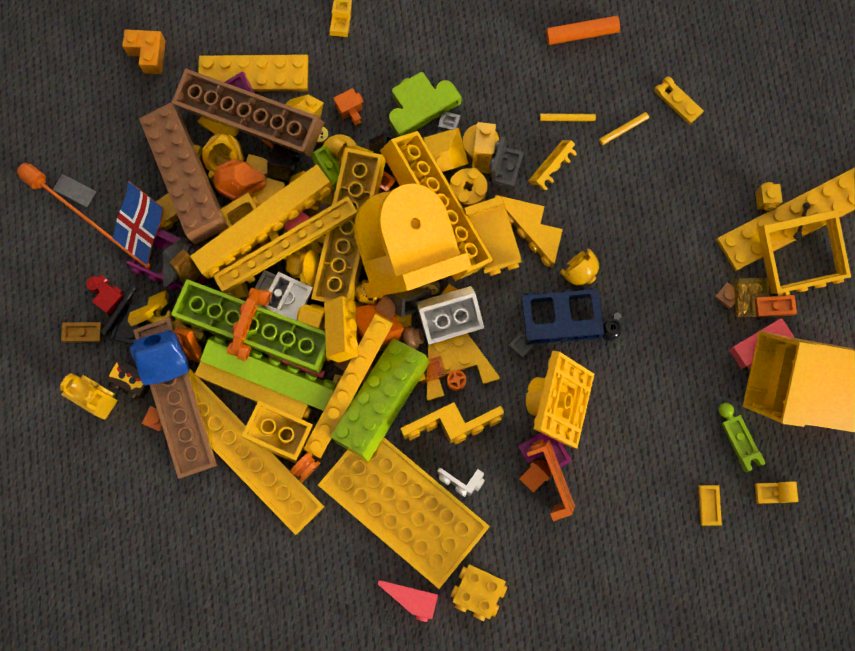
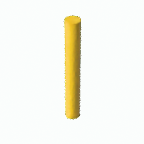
[599,112,649,145]
[540,114,596,121]

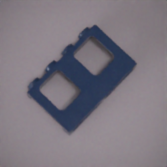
[520,287,604,345]

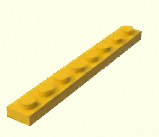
[213,196,357,293]
[303,313,394,458]

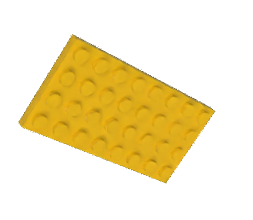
[318,438,490,589]

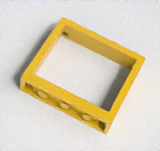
[757,210,851,296]

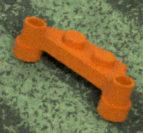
[227,288,272,362]

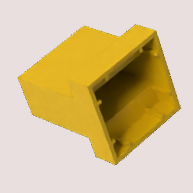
[742,331,855,432]

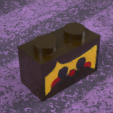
[105,359,150,400]

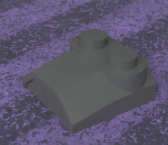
[163,237,198,287]

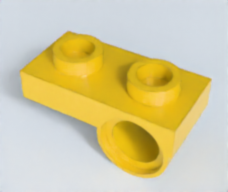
[755,482,798,504]

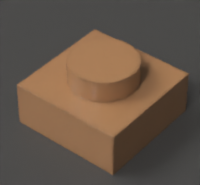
[714,282,742,309]

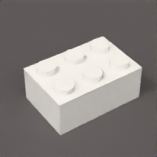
[416,286,484,344]

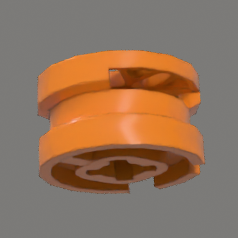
[290,452,320,483]

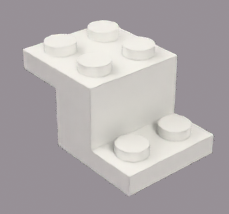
[255,270,313,321]

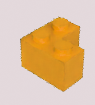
[122,30,166,74]

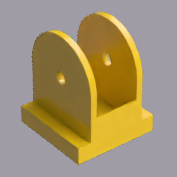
[354,184,472,298]

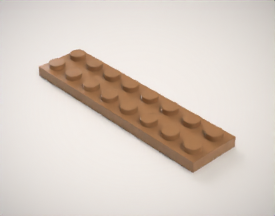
[133,317,217,479]

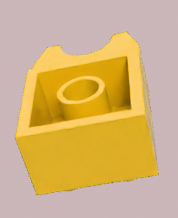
[60,373,118,420]

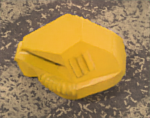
[202,133,245,183]

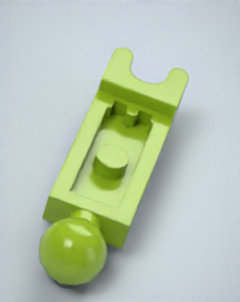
[719,403,765,473]

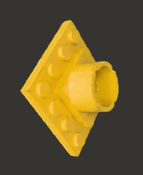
[526,351,594,449]

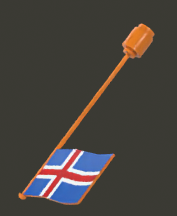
[17,163,164,270]

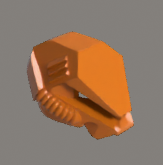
[214,159,266,201]

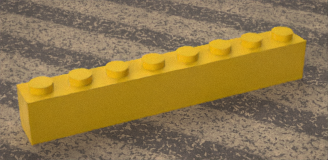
[190,164,334,279]

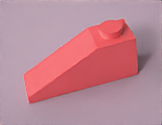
[378,580,438,622]

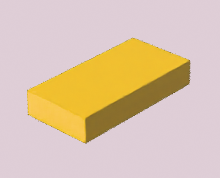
[698,485,722,526]

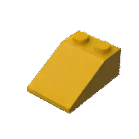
[241,401,313,463]

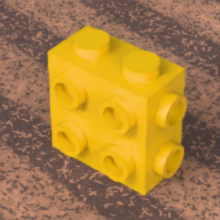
[451,564,507,621]

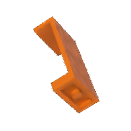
[527,439,575,521]

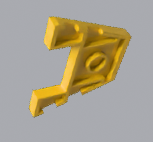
[427,333,500,401]

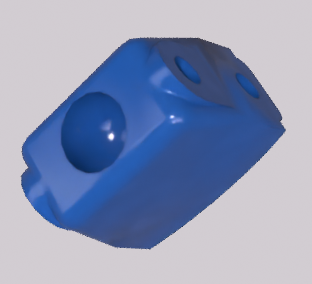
[130,330,189,385]

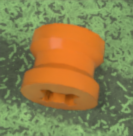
[447,370,466,391]

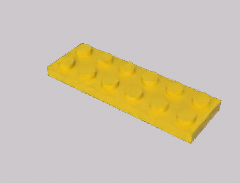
[198,55,308,92]

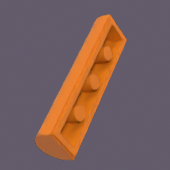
[545,16,620,45]

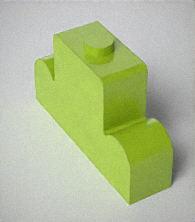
[389,72,462,137]

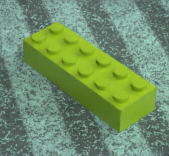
[330,338,430,462]

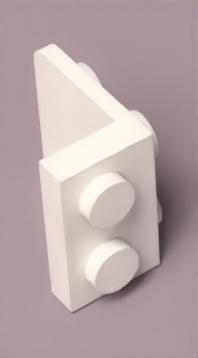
[437,468,485,497]

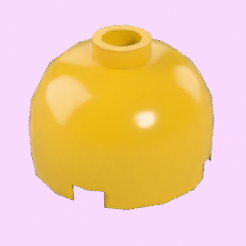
[561,249,599,286]

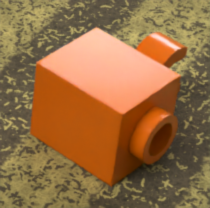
[333,88,363,126]

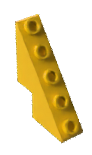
[495,195,563,268]

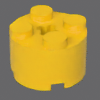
[450,168,487,210]

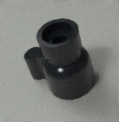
[602,312,621,341]

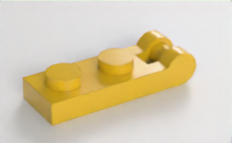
[654,76,704,125]

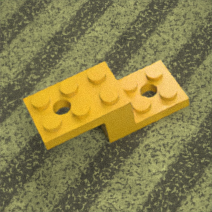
[400,402,504,445]

